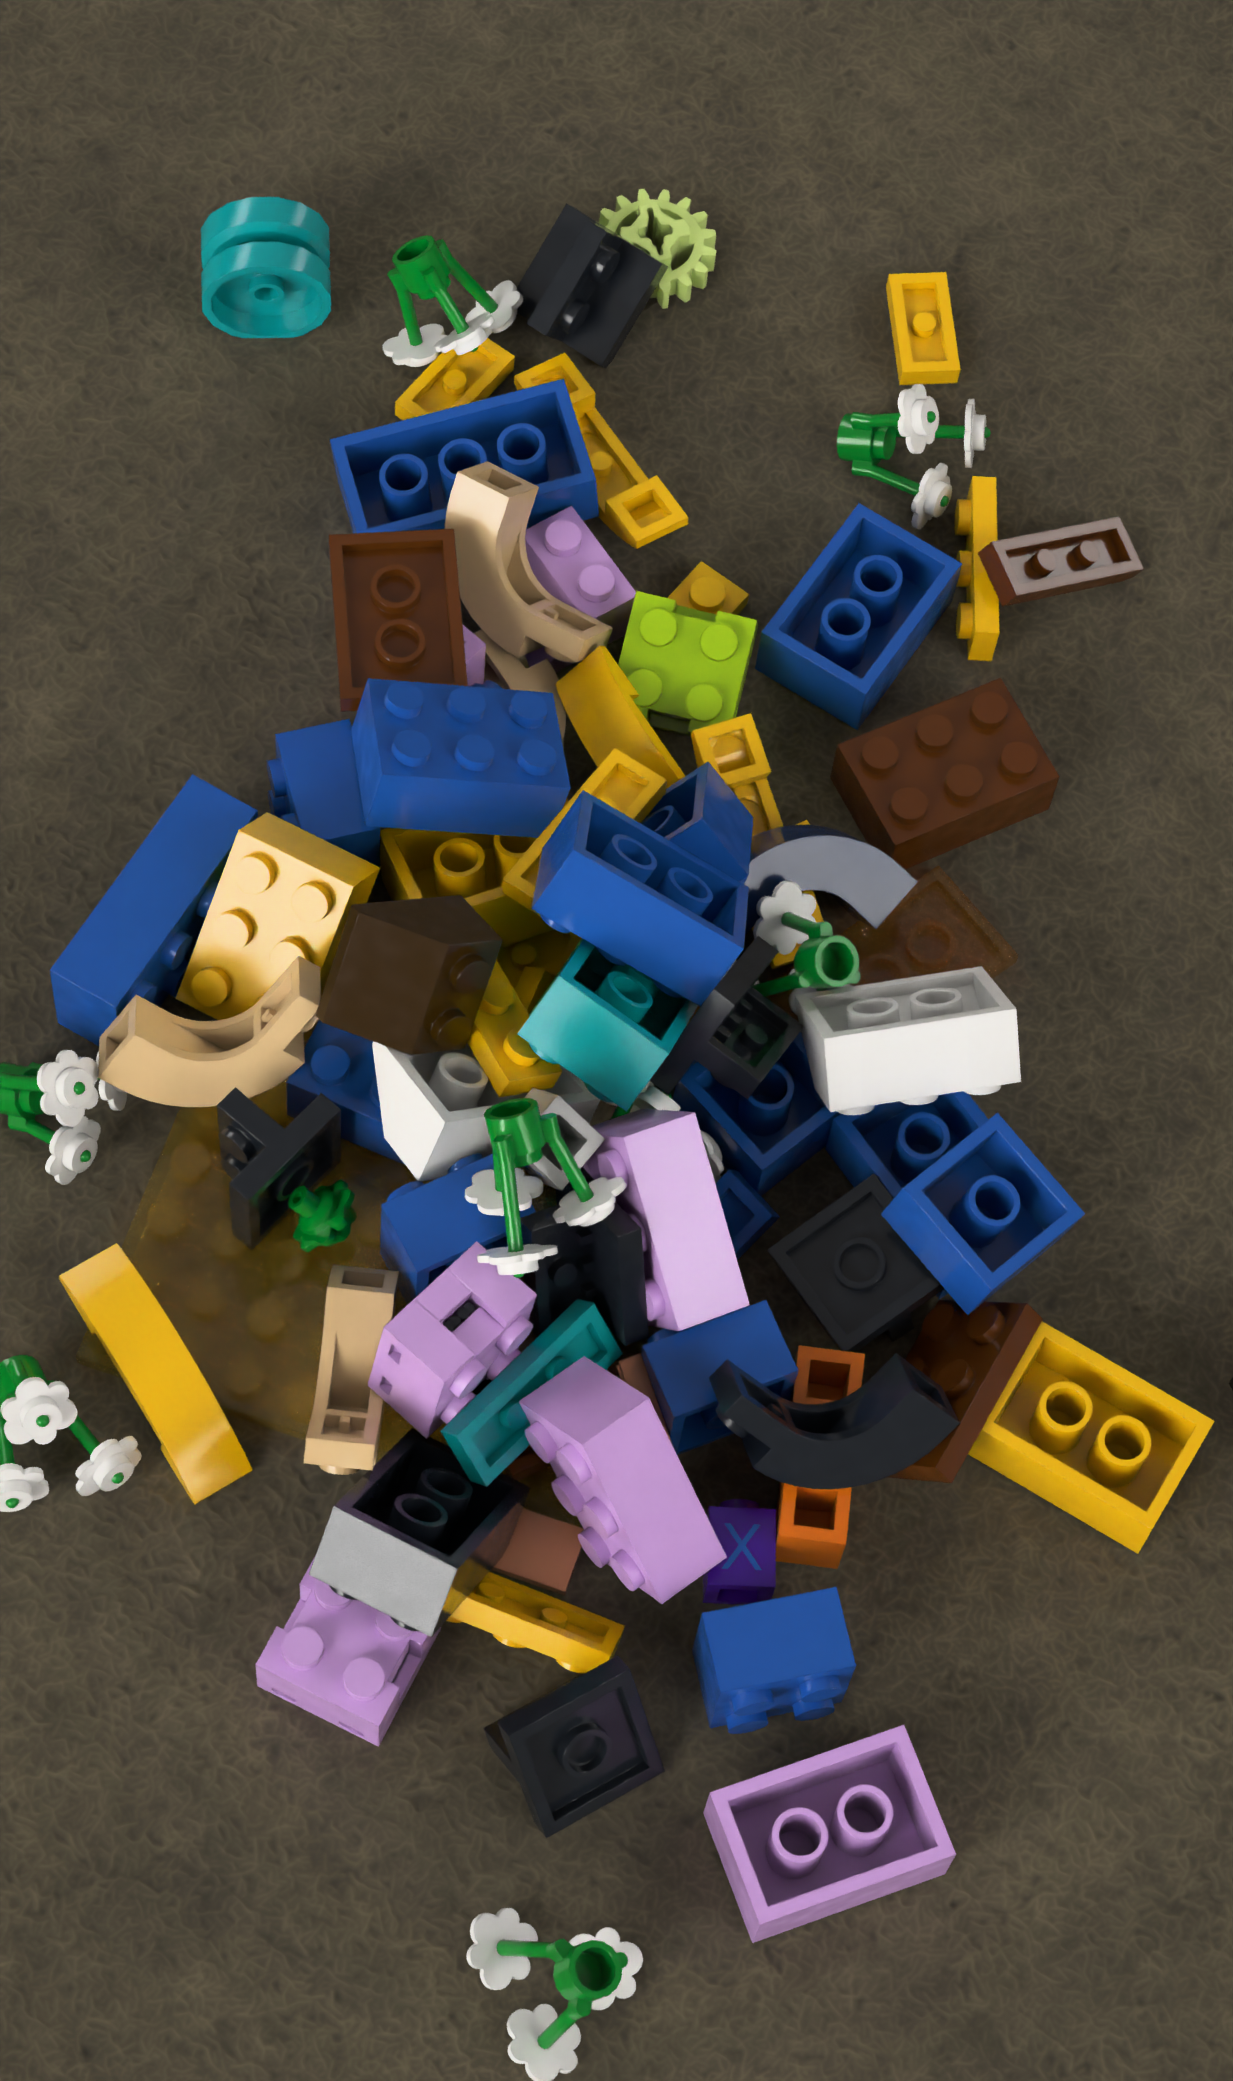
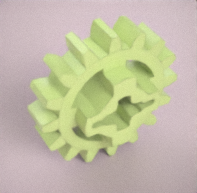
[599,189,717,309]

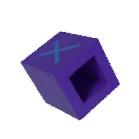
[703,1499,776,1605]

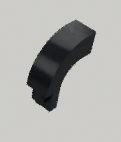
[709,1353,960,1489]

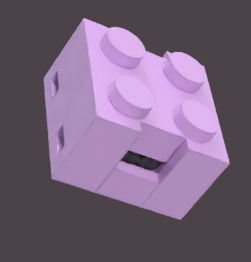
[368,1241,537,1439]
[256,1555,441,1747]

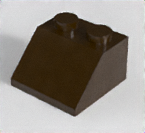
[316,895,503,1055]

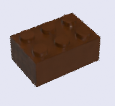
[830,678,1060,870]

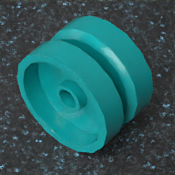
[201,197,331,338]

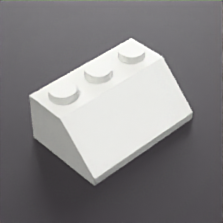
[795,966,1021,1115]
[372,1041,600,1182]

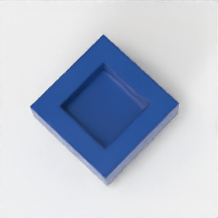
[715,1169,780,1260]

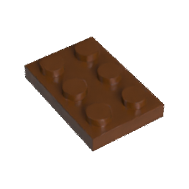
[329,529,468,712]
[888,1300,1043,1483]

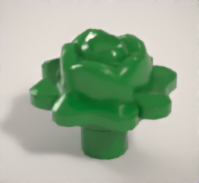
[288,1179,357,1252]

